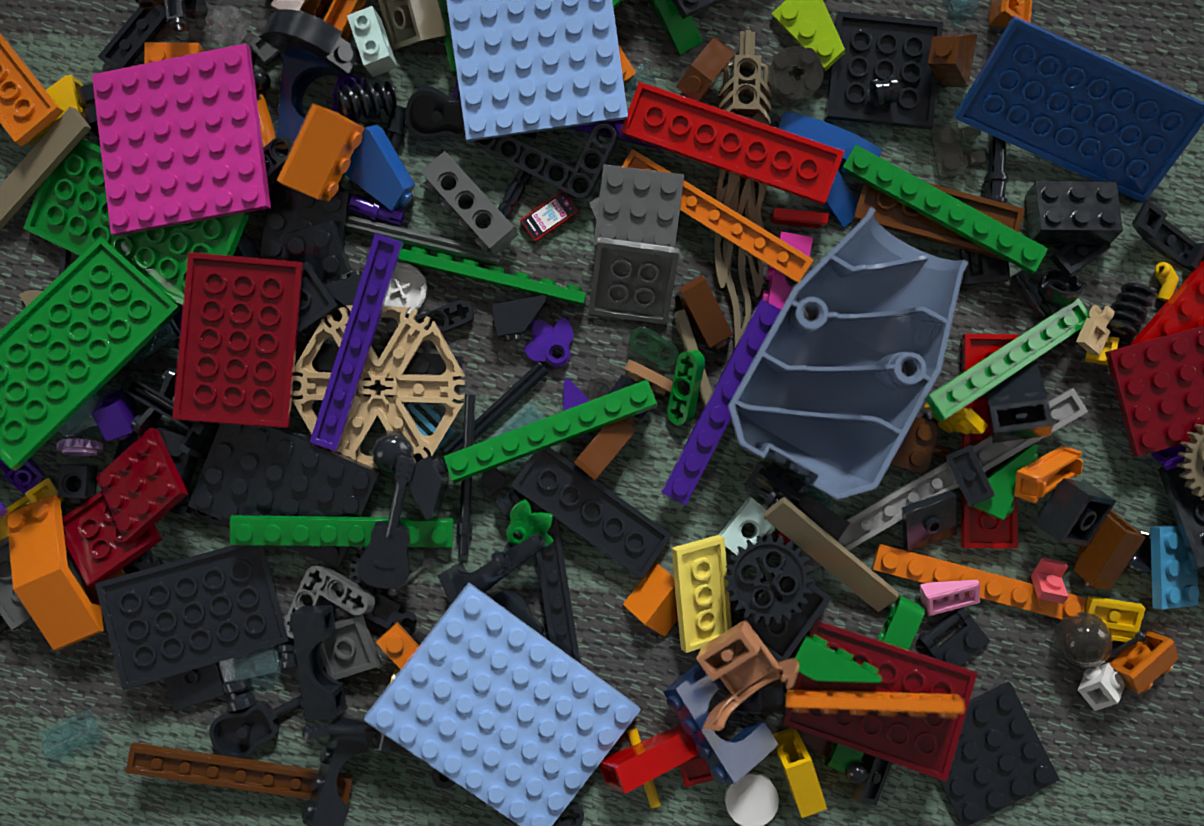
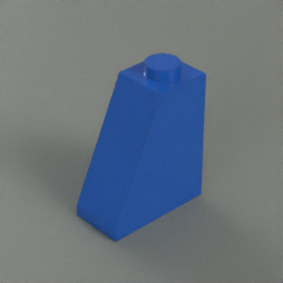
[343,125,415,211]

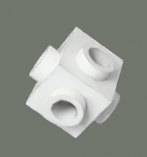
[1078,663,1125,711]

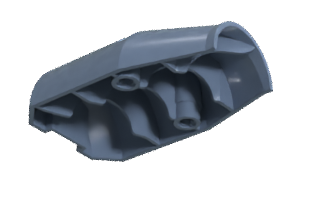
[728,207,968,499]

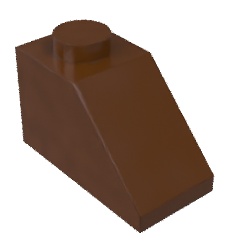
[676,37,736,102]

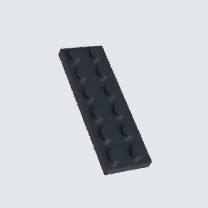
[510,448,672,579]

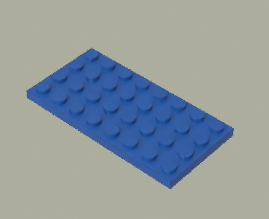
[954,16,1204,203]

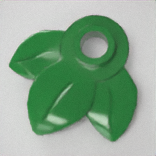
[506,499,554,547]

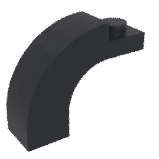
[259,9,360,76]

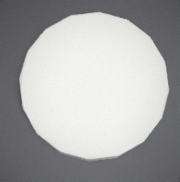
[384,262,428,315]
[725,771,779,826]

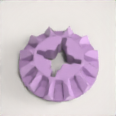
[56,438,103,457]

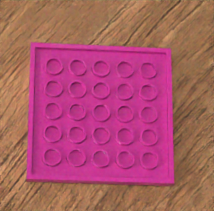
[92,43,271,236]

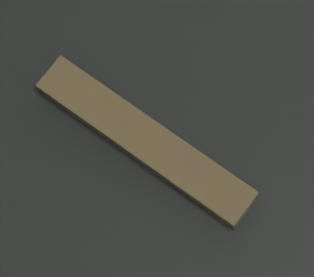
[0,107,91,230]
[764,497,899,612]

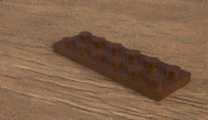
[853,182,1025,262]

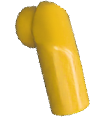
[1154,262,1179,302]

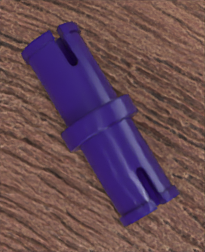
[348,194,405,227]

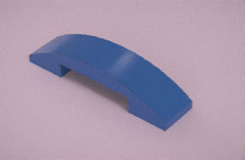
[778,111,882,162]

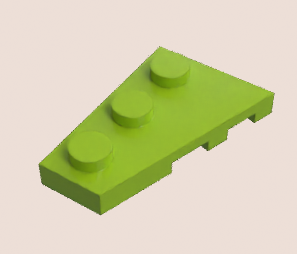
[772,0,845,71]

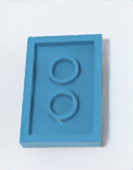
[1150,525,1199,610]

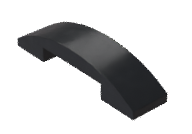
[1132,200,1204,272]

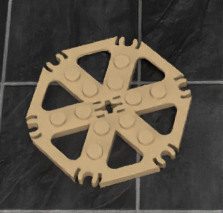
[292,305,466,468]

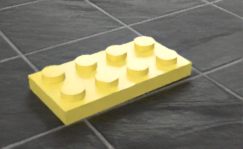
[671,535,732,653]

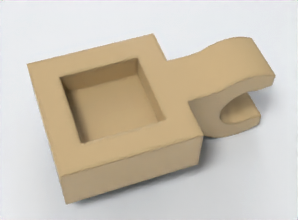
[1076,305,1114,355]

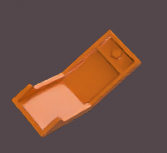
[7,494,104,651]

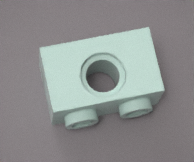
[347,6,398,77]
[718,497,775,557]

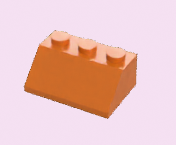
[277,104,365,201]

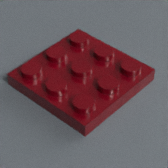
[96,428,188,543]
[62,491,163,588]

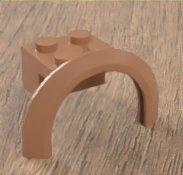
[696,619,799,731]

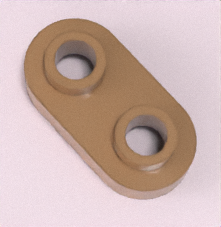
[624,360,673,396]

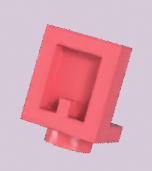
[1031,558,1069,604]

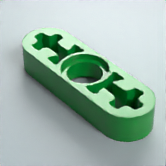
[667,349,705,425]

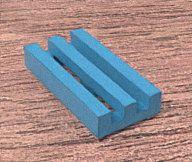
[406,402,456,451]

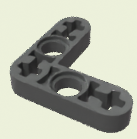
[284,565,375,638]

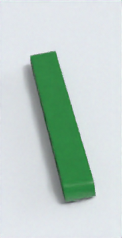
[825,595,925,774]

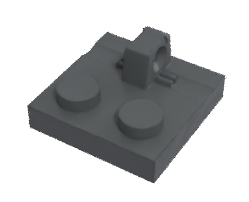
[320,615,381,680]

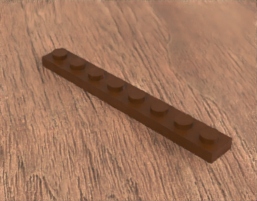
[125,742,353,804]

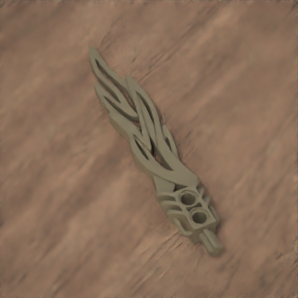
[714,30,772,349]

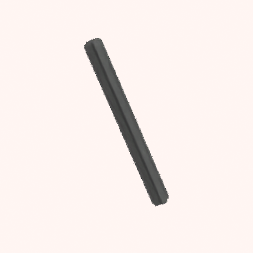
[346,216,502,265]

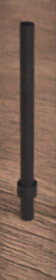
[456,394,476,555]

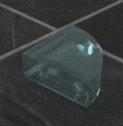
[629,61,657,97]

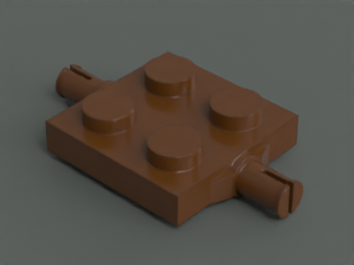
[889,417,952,475]

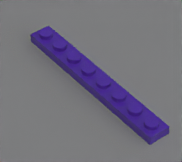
[310,233,404,451]
[661,299,781,505]

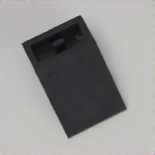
[984,359,1053,443]

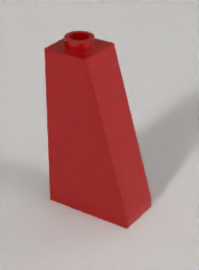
[598,725,699,794]

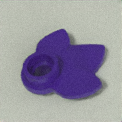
[523,317,573,367]

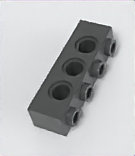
[421,151,519,255]

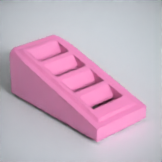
[919,580,980,616]

